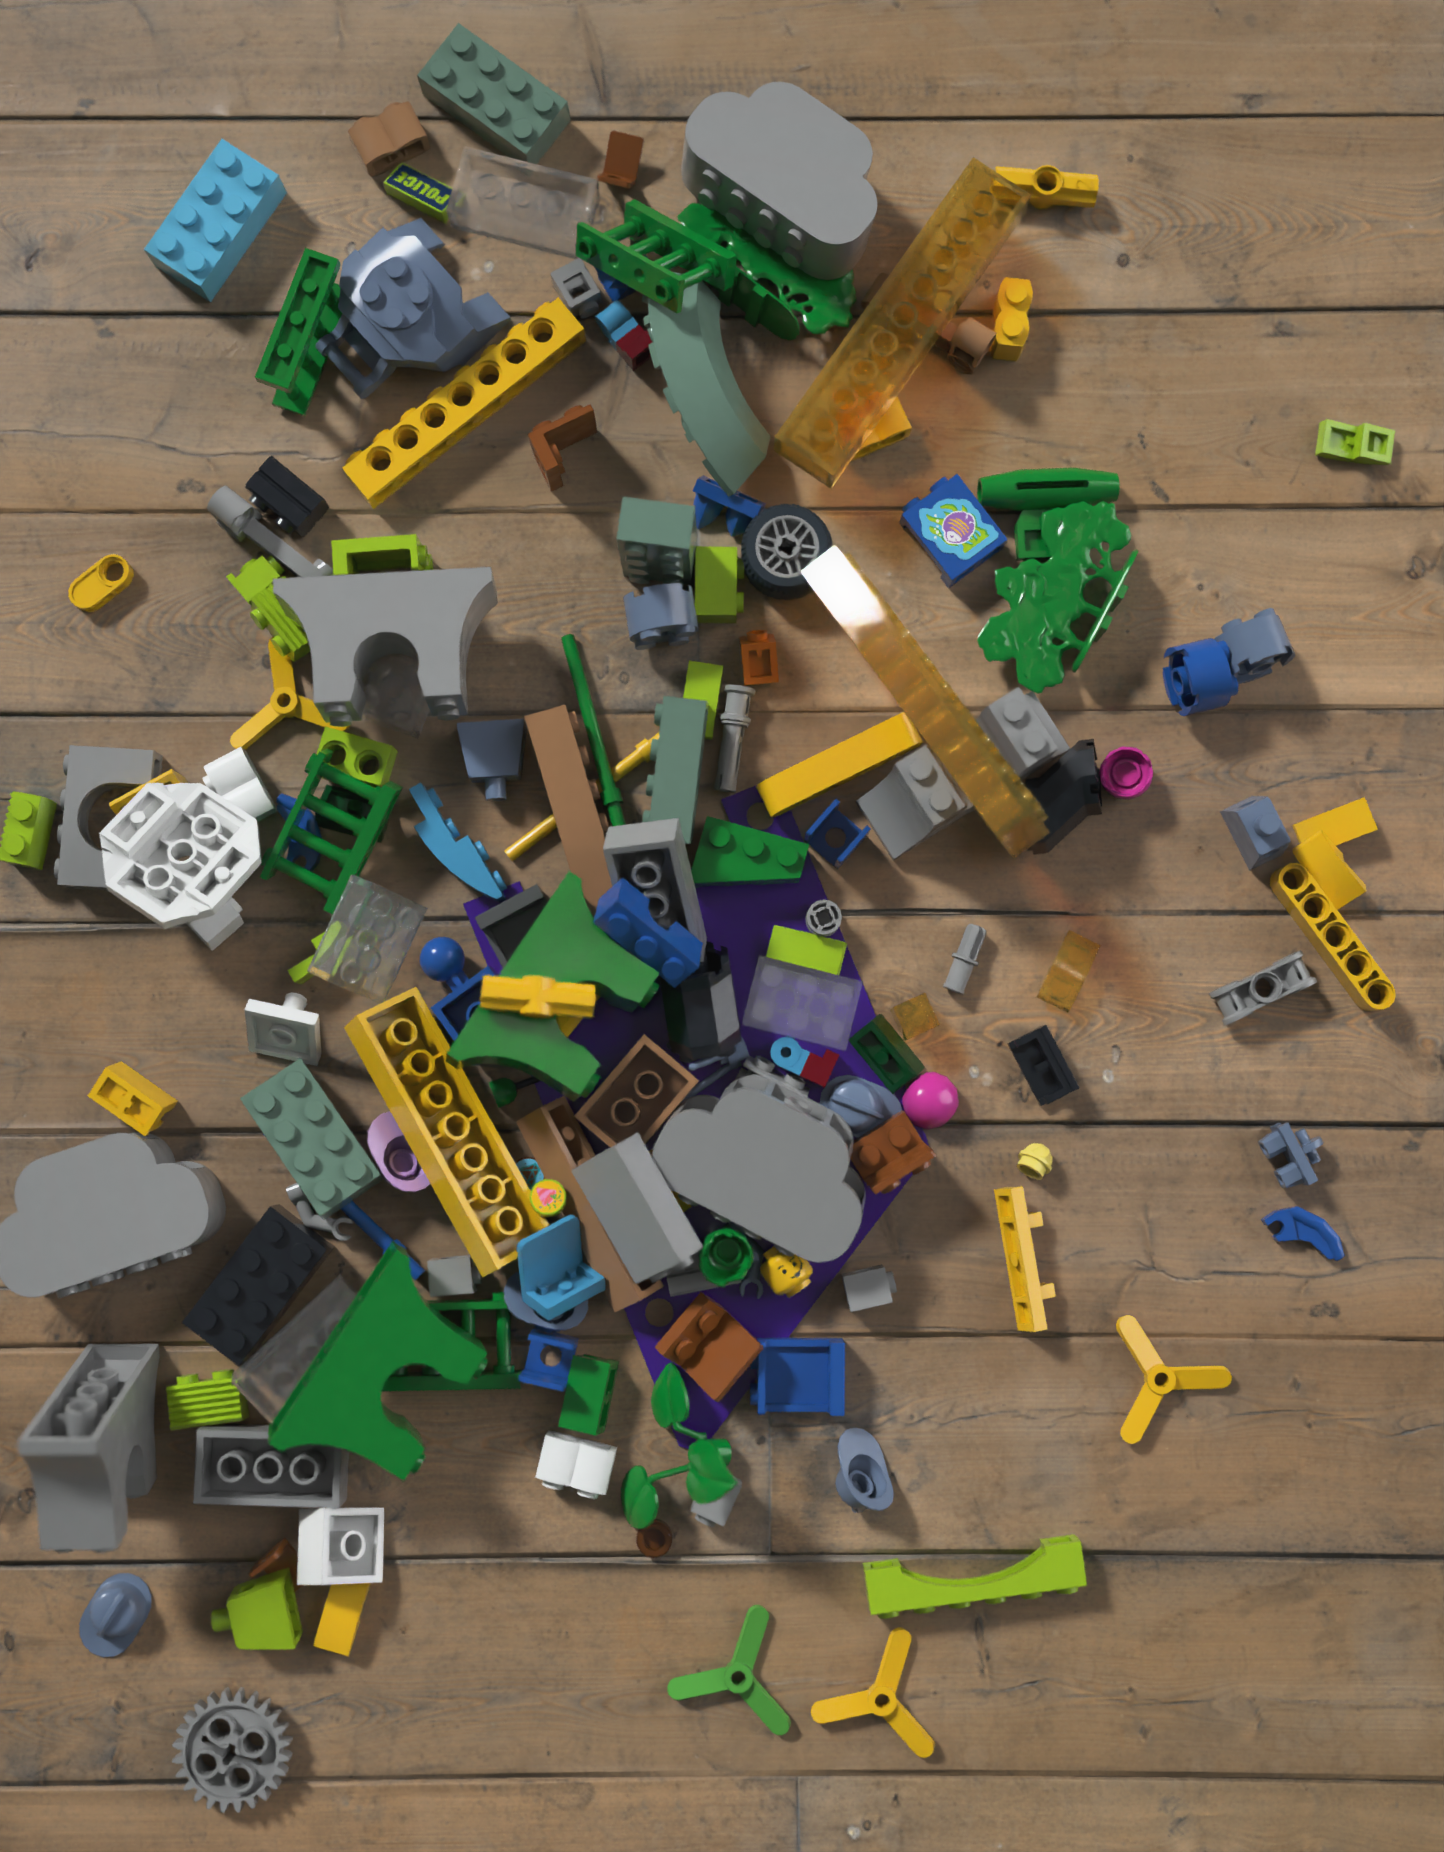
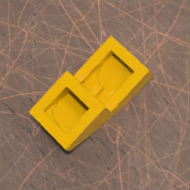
[1292,797,1378,846]
[1292,830,1366,910]
[314,1583,371,1657]

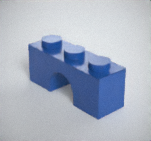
[593,877,703,988]

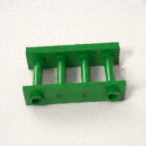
[575,199,737,313]
[255,247,343,417]
[260,748,403,916]
[382,1292,524,1392]

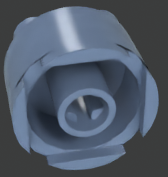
[623,583,699,650]
[1214,608,1295,684]

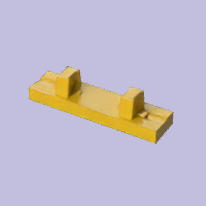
[994,1186,1056,1332]

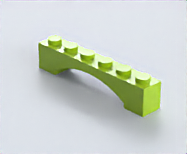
[863,1534,1087,1619]

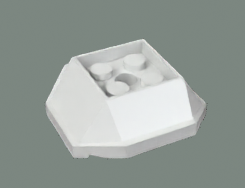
[100,783,262,929]

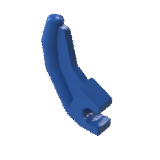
[276,794,323,872]
[1261,1206,1345,1261]

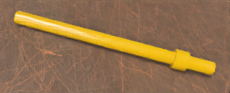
[504,732,659,862]

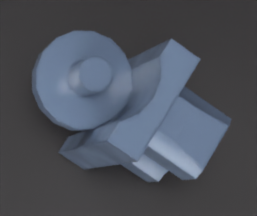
[1258,1122,1324,1188]

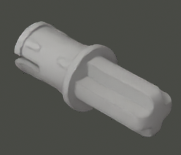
[943,924,987,995]

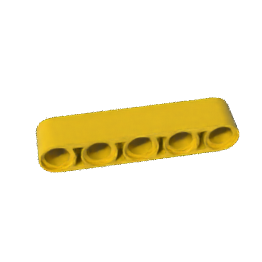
[756,711,924,818]
[1270,863,1396,1011]

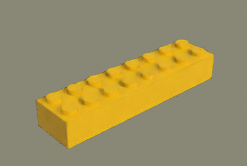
[344,987,549,1277]

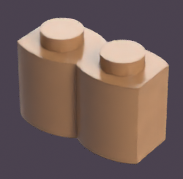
[348,101,430,177]

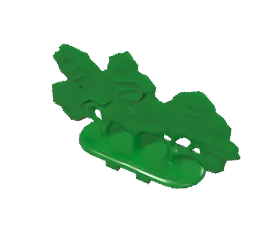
[677,203,857,340]
[977,501,1139,694]

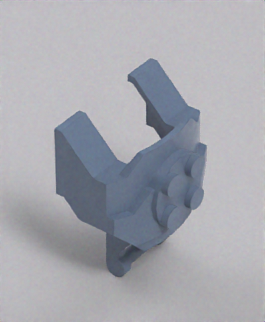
[315,218,512,399]

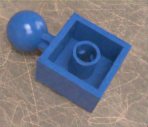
[419,937,499,1066]

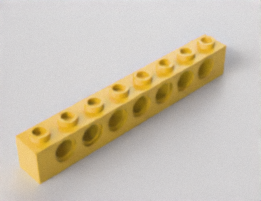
[342,297,586,509]

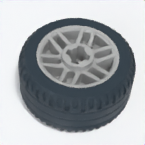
[741,504,833,600]

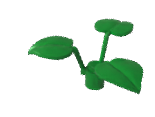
[621,1362,738,1529]

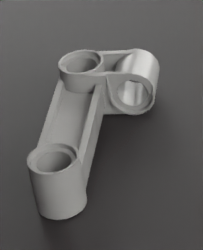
[207,486,333,577]

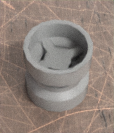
[805,900,842,937]

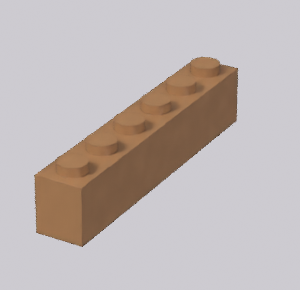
[524,705,612,917]
[516,1096,664,1312]

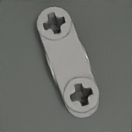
[1209,950,1317,1025]

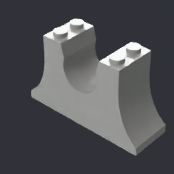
[273,567,498,727]
[856,687,1070,861]
[18,1344,160,1553]

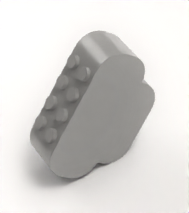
[681,82,877,280]
[652,1074,866,1262]
[0,1132,226,1299]

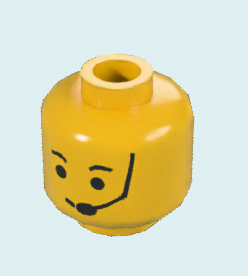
[760,1246,813,1298]

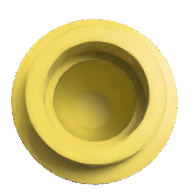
[1017,1143,1053,1180]

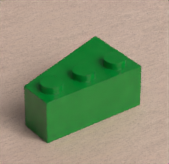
[691,816,809,888]

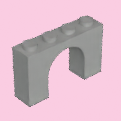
[54,745,163,891]

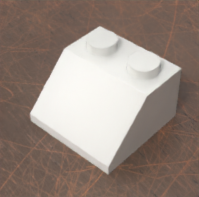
[297,1507,384,1585]

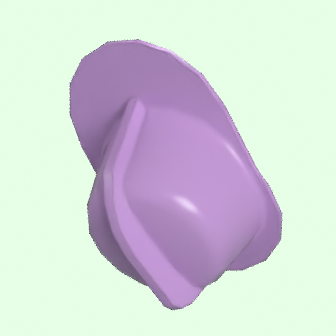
[367,1111,430,1192]

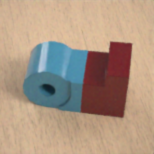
[595,300,653,371]
[770,1037,839,1088]

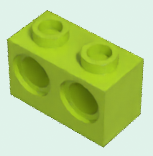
[317,726,398,788]

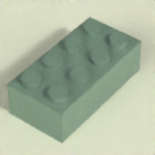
[417,23,571,172]
[616,497,697,587]
[642,696,709,844]
[240,1058,383,1220]

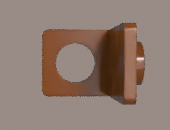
[596,130,644,188]
[248,1538,303,1592]

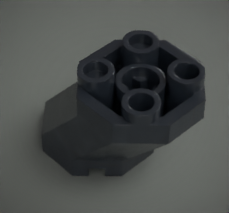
[1017,739,1102,855]
[659,941,742,1063]

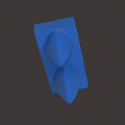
[693,476,766,537]

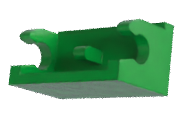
[558,1354,619,1436]

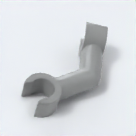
[286,1183,354,1241]

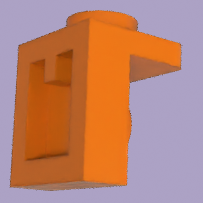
[739,630,779,685]

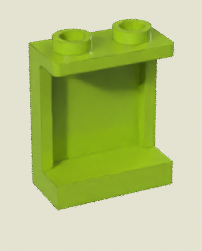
[331,534,433,575]

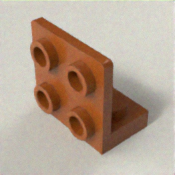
[528,404,598,492]
[850,1110,936,1194]
[655,1292,763,1402]

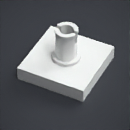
[245,992,321,1066]

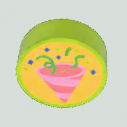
[530,1179,567,1217]

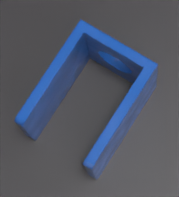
[804,799,871,870]
[518,1327,579,1391]

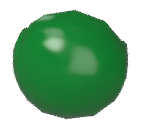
[698,1228,753,1287]

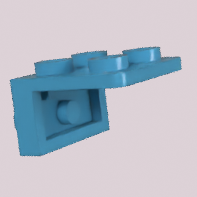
[517,1214,606,1321]

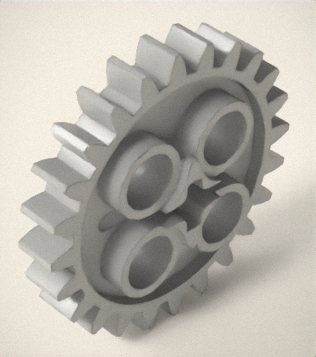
[172,1687,293,1813]

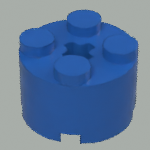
[1163,638,1238,716]

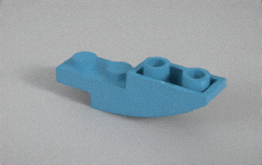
[409,782,507,903]

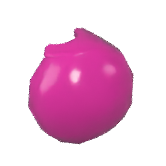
[1100,746,1153,800]
[902,1072,959,1130]

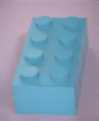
[144,139,287,302]

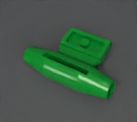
[977,467,1120,561]

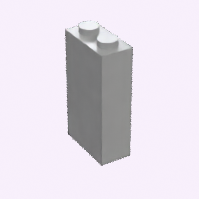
[571,1133,703,1284]

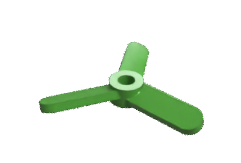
[667,1605,791,1735]

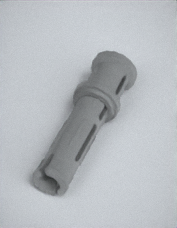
[714,685,756,793]

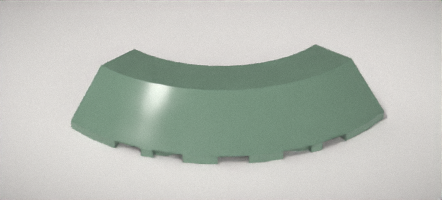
[642,272,771,496]

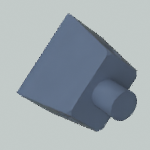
[457,719,527,801]
[1220,796,1291,871]

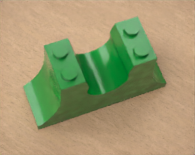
[445,871,660,1102]
[268,1241,488,1481]

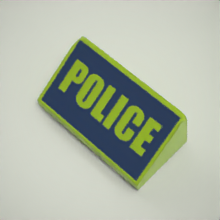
[383,162,462,224]

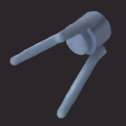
[666,1038,749,1102]

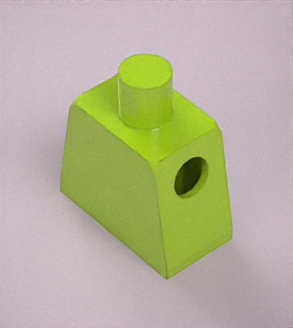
[211,1568,303,1650]

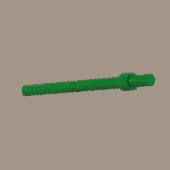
[561,634,626,826]

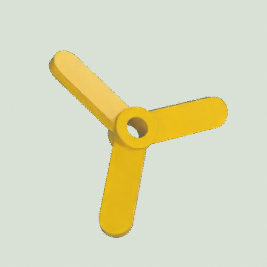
[230,637,350,750]
[1116,1315,1232,1444]
[811,1627,935,1758]

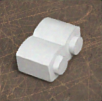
[203,747,278,822]
[535,1431,617,1499]

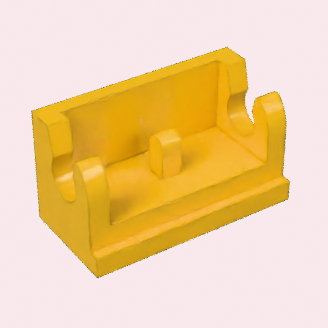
[88,1061,178,1136]

